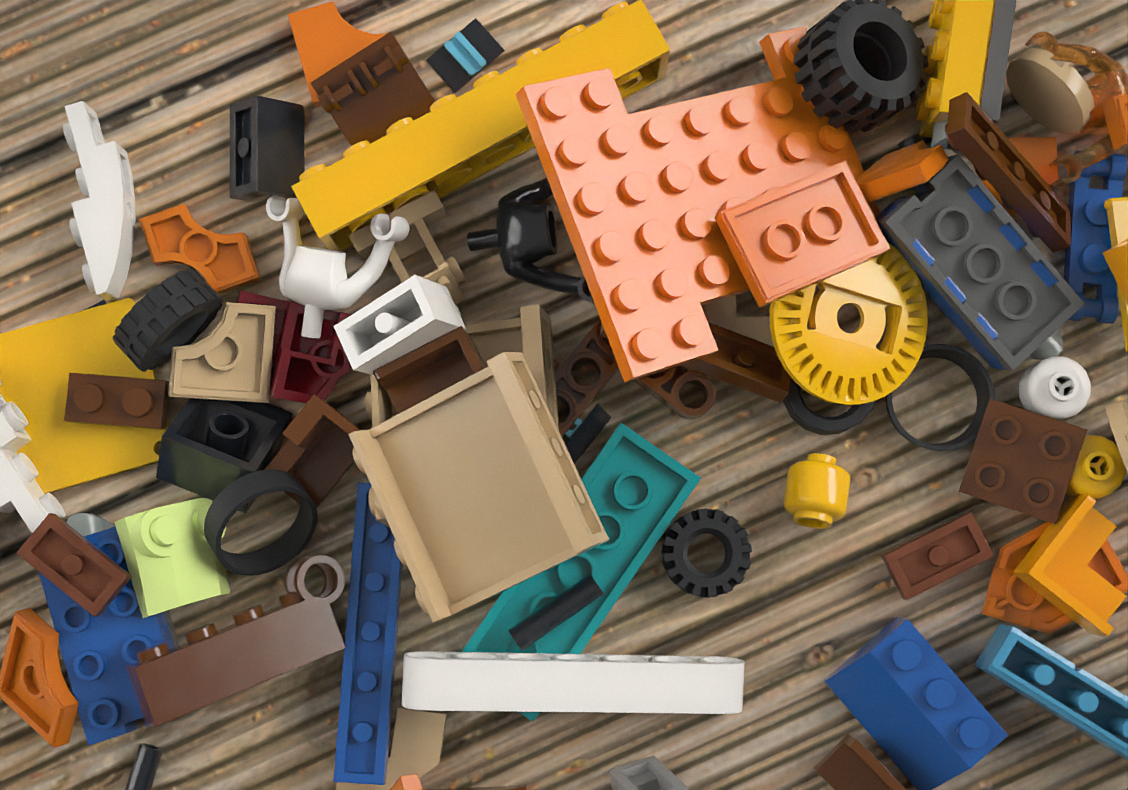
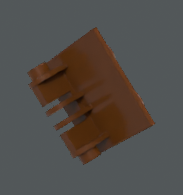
[310,32,435,146]
[958,399,1088,524]

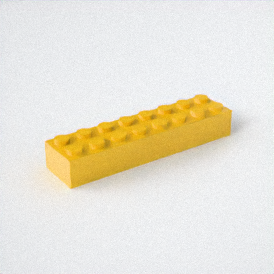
[291,0,670,252]

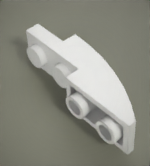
[63,101,135,302]
[0,380,66,533]

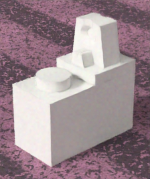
[334,275,466,375]

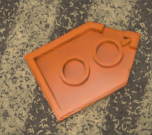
[981,521,1128,634]

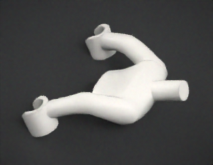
[266,195,410,338]

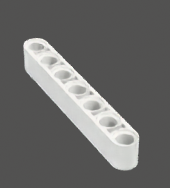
[402,651,745,714]

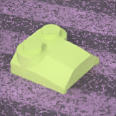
[114,498,230,618]

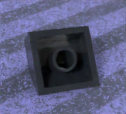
[156,398,293,513]

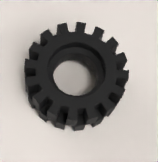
[661,508,752,598]

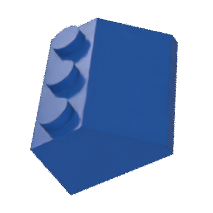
[823,617,1008,790]

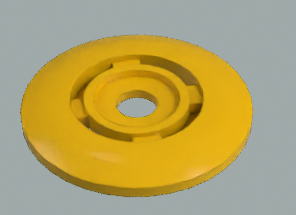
[769,243,928,405]

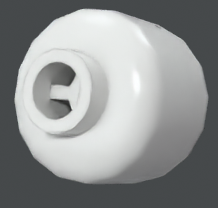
[1019,356,1091,421]

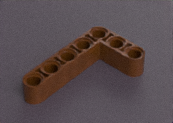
[555,319,716,439]

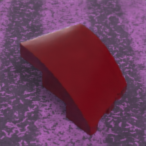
[236,291,352,404]

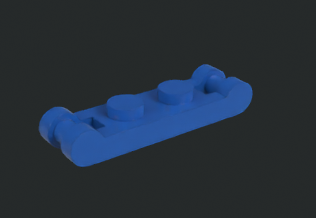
[1064,150,1127,324]

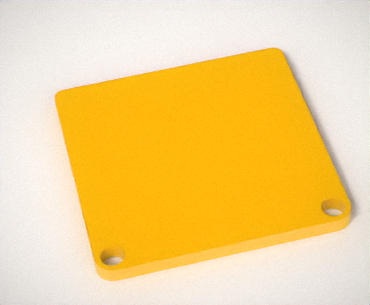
[0,298,170,494]

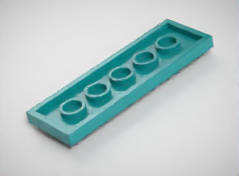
[462,423,701,722]

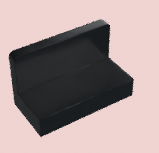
[230,95,305,201]

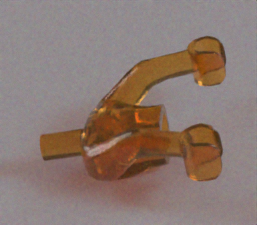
[1025,32,1128,188]

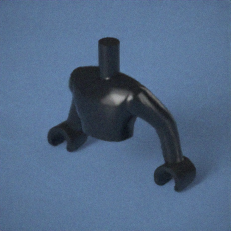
[467,178,595,305]

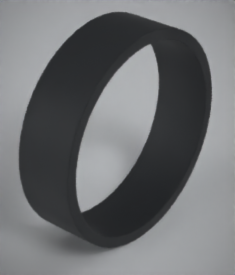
[204,470,318,576]

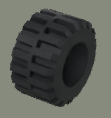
[794,0,929,133]

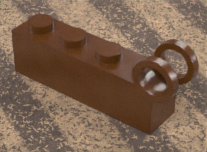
[126,555,345,727]

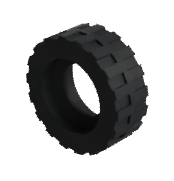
[113,269,223,372]

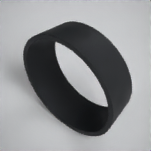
[886,344,995,451]

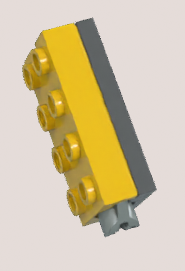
[915,0,1016,154]

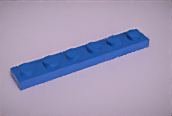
[333,482,403,785]

